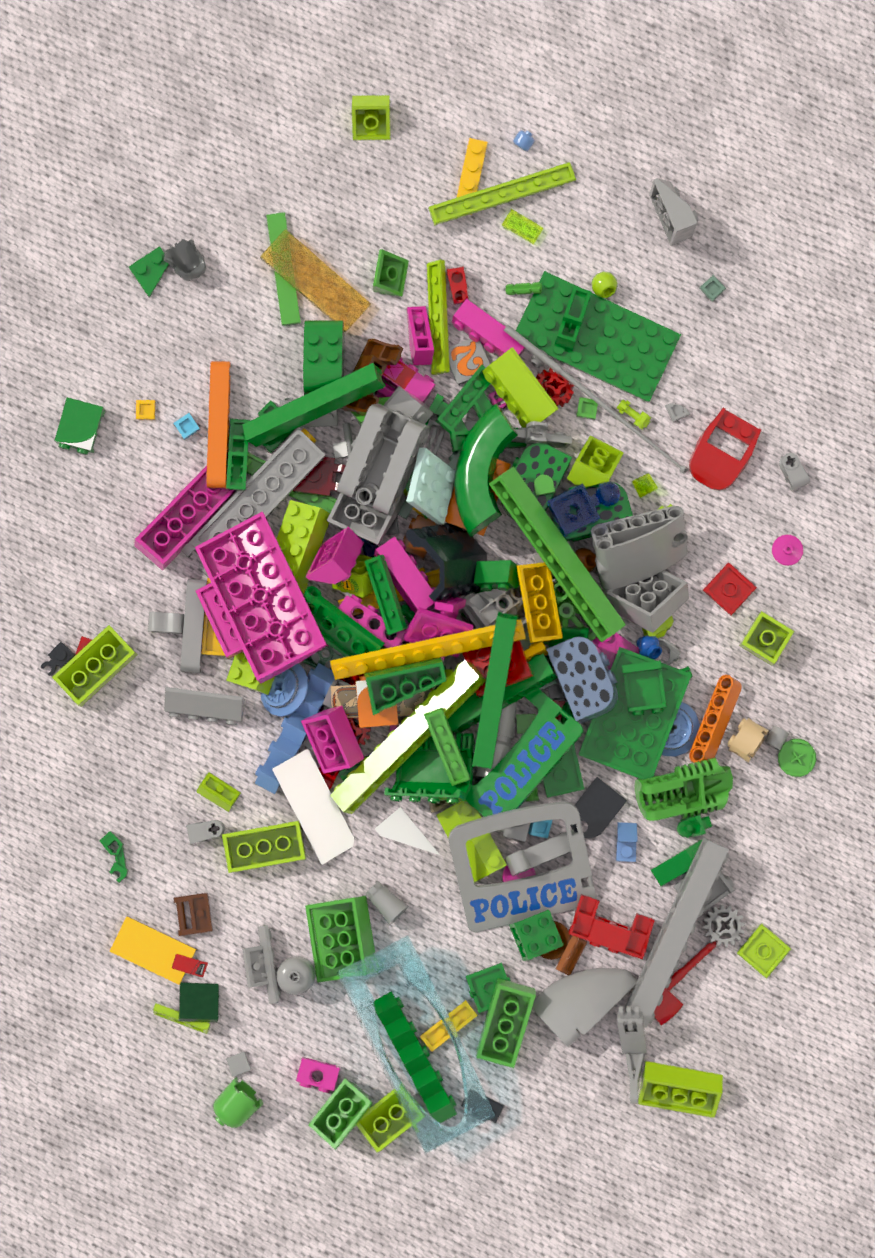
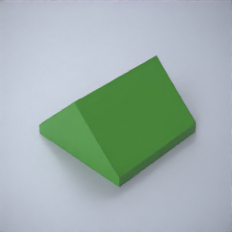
[373,249,409,297]

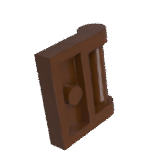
[173,893,213,936]

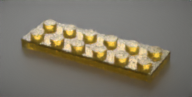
[260,229,371,333]

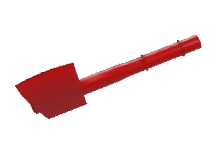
[654,941,716,1025]

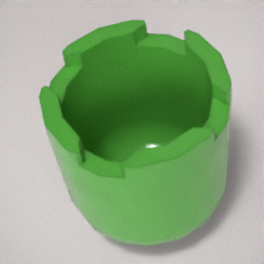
[213,1077,263,1128]

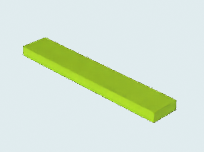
[427,259,450,375]

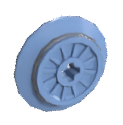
[261,663,308,717]
[662,702,700,757]

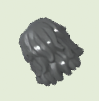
[164,239,206,281]

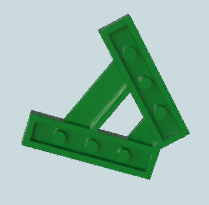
[435,365,527,452]

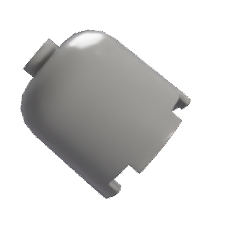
[276,956,316,995]

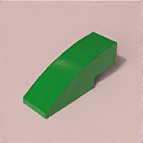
[555,286,592,349]

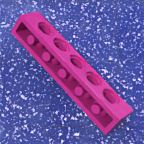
[338,594,445,662]

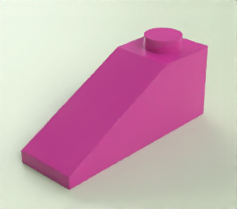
[407,306,434,366]

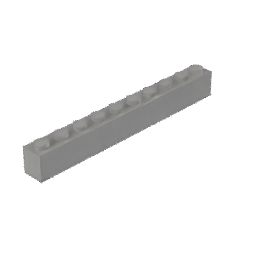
[624,837,729,1028]

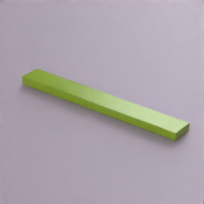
[428,162,576,226]

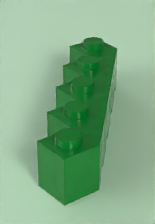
[371,991,457,1125]

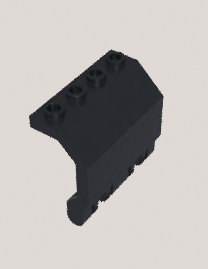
[406,523,487,602]

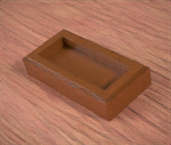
[556,935,587,975]

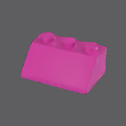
[306,526,364,584]
[301,706,364,774]

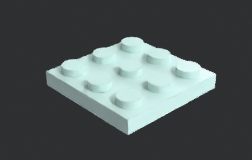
[406,448,455,525]

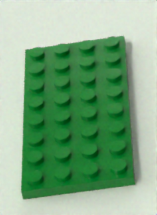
[516,271,681,403]

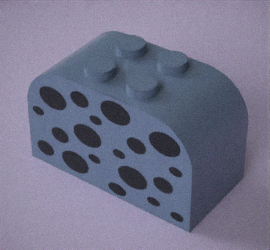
[547,637,618,724]

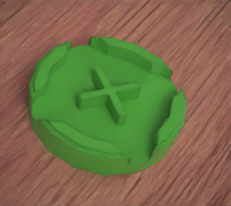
[778,739,816,777]

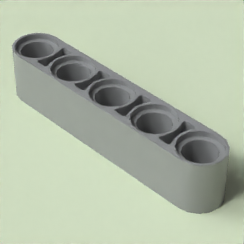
[180,579,207,673]

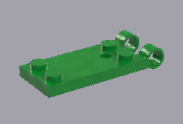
[303,586,385,657]

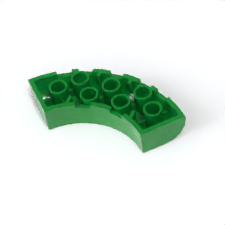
[455,403,518,537]

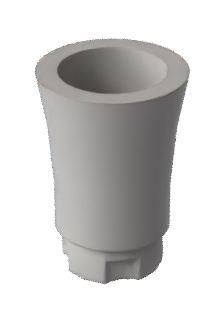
[365,881,409,925]

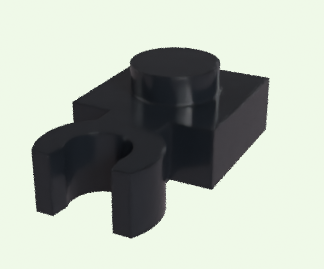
[41,642,75,676]

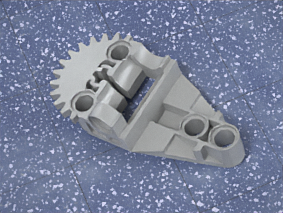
[443,585,523,672]

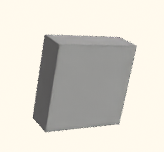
[226,1051,251,1077]

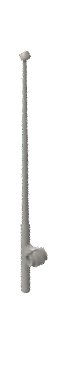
[503,325,688,474]

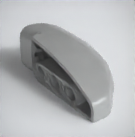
[532,968,637,1048]

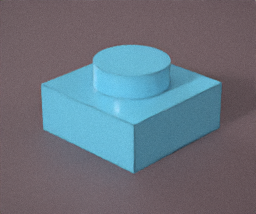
[174,413,200,440]
[528,820,552,838]

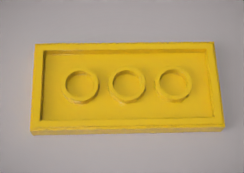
[109,916,197,985]

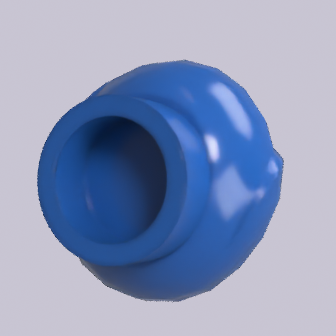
[636,636,662,660]

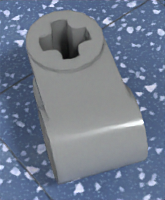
[779,453,810,491]
[186,820,225,844]

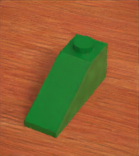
[651,840,702,886]

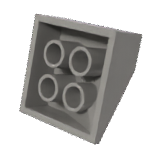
[649,178,699,246]
[327,491,406,545]
[606,571,689,633]

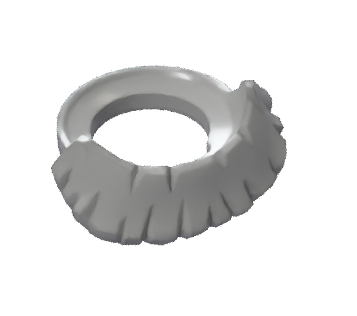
[655,638,680,665]

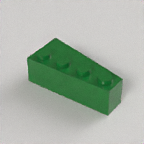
[364,657,446,716]

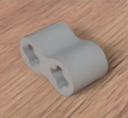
[148,612,184,634]

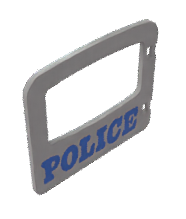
[449,801,596,932]

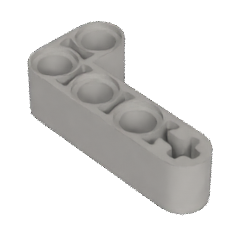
[505,830,574,876]

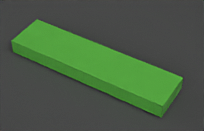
[424,707,471,786]

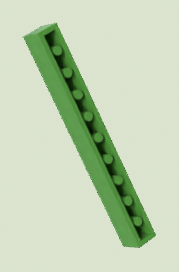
[489,466,626,642]

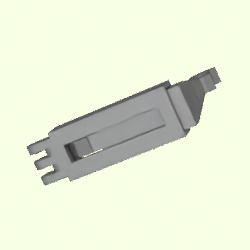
[617,1006,647,1104]

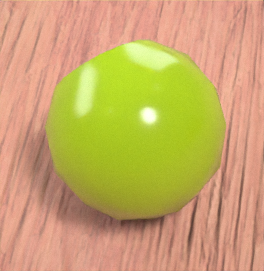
[591,271,618,298]

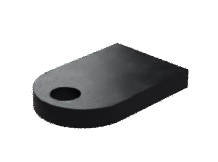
[570,777,627,838]

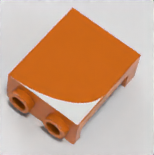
[355,676,398,728]

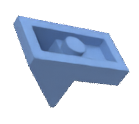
[616,822,638,862]

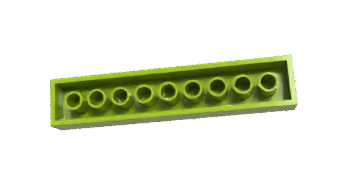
[226,500,330,695]

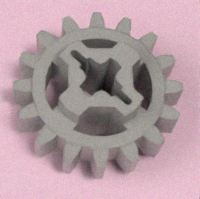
[702,905,745,948]

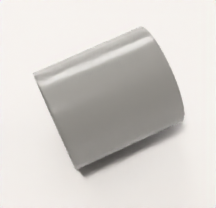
[765,726,789,751]

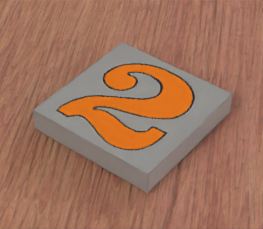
[449,339,490,385]

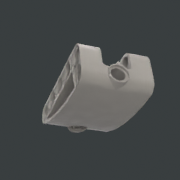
[337,403,431,515]
[591,506,688,590]

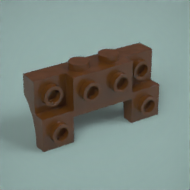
[341,339,404,416]

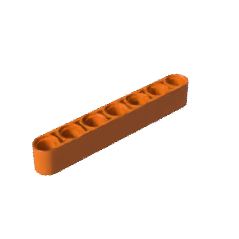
[206,361,231,488]

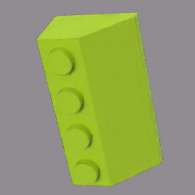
[482,347,558,428]
[52,625,138,707]
[436,800,507,882]
[638,1061,723,1118]

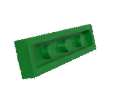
[364,555,408,635]

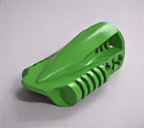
[634,758,733,821]

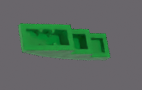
[226,419,249,491]

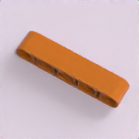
[689,675,742,763]

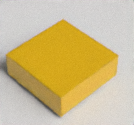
[136,400,156,420]

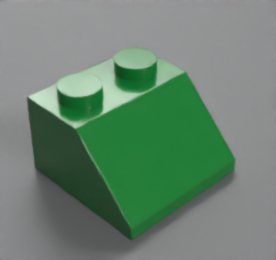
[474,560,520,592]

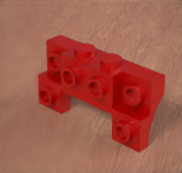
[568,894,655,960]

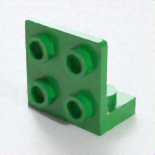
[509,910,563,961]

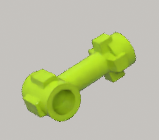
[616,399,651,430]

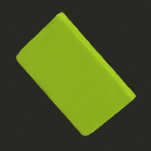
[196,772,241,812]

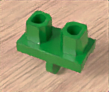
[677,815,712,838]

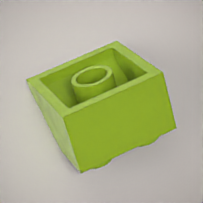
[352,95,390,140]

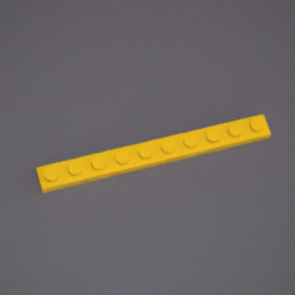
[330,620,526,680]

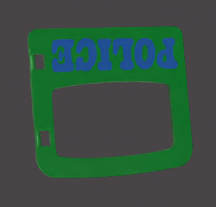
[450,689,583,817]

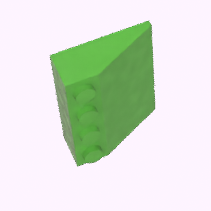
[305,896,378,983]

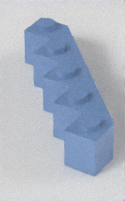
[254,663,335,794]

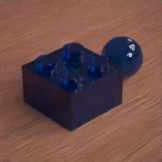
[547,482,621,538]

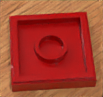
[702,562,757,616]

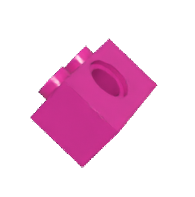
[296,1057,340,1093]

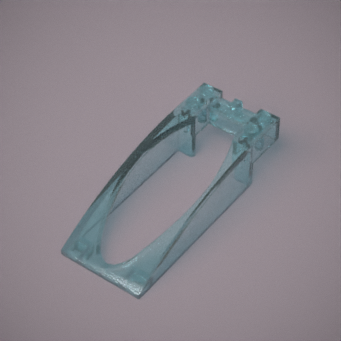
[337,936,495,1153]

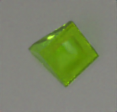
[632,473,658,498]

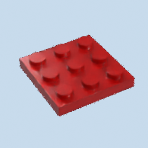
[462,640,533,697]

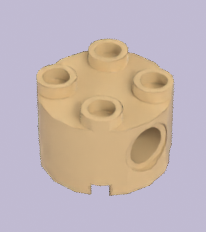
[727,718,769,763]

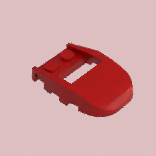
[689,408,762,490]

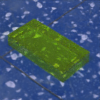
[501,209,543,245]

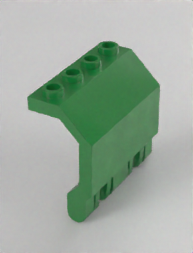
[384,733,474,804]

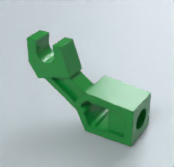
[99,831,129,883]

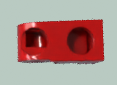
[446,267,469,305]

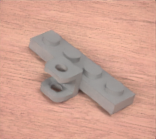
[512,421,572,448]

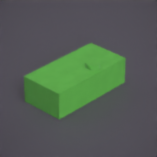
[476,978,536,1068]

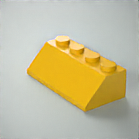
[517,562,563,643]

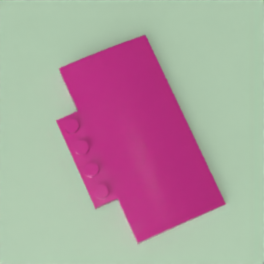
[195,511,327,684]

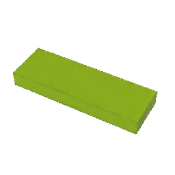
[153,1003,210,1034]

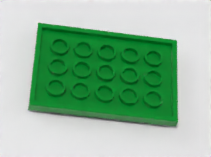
[578,647,692,780]

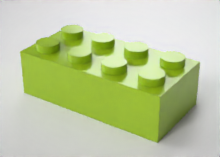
[222,821,306,873]

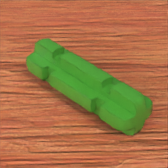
[505,282,542,295]

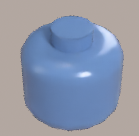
[513,130,535,151]

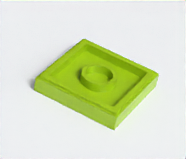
[737,923,791,979]

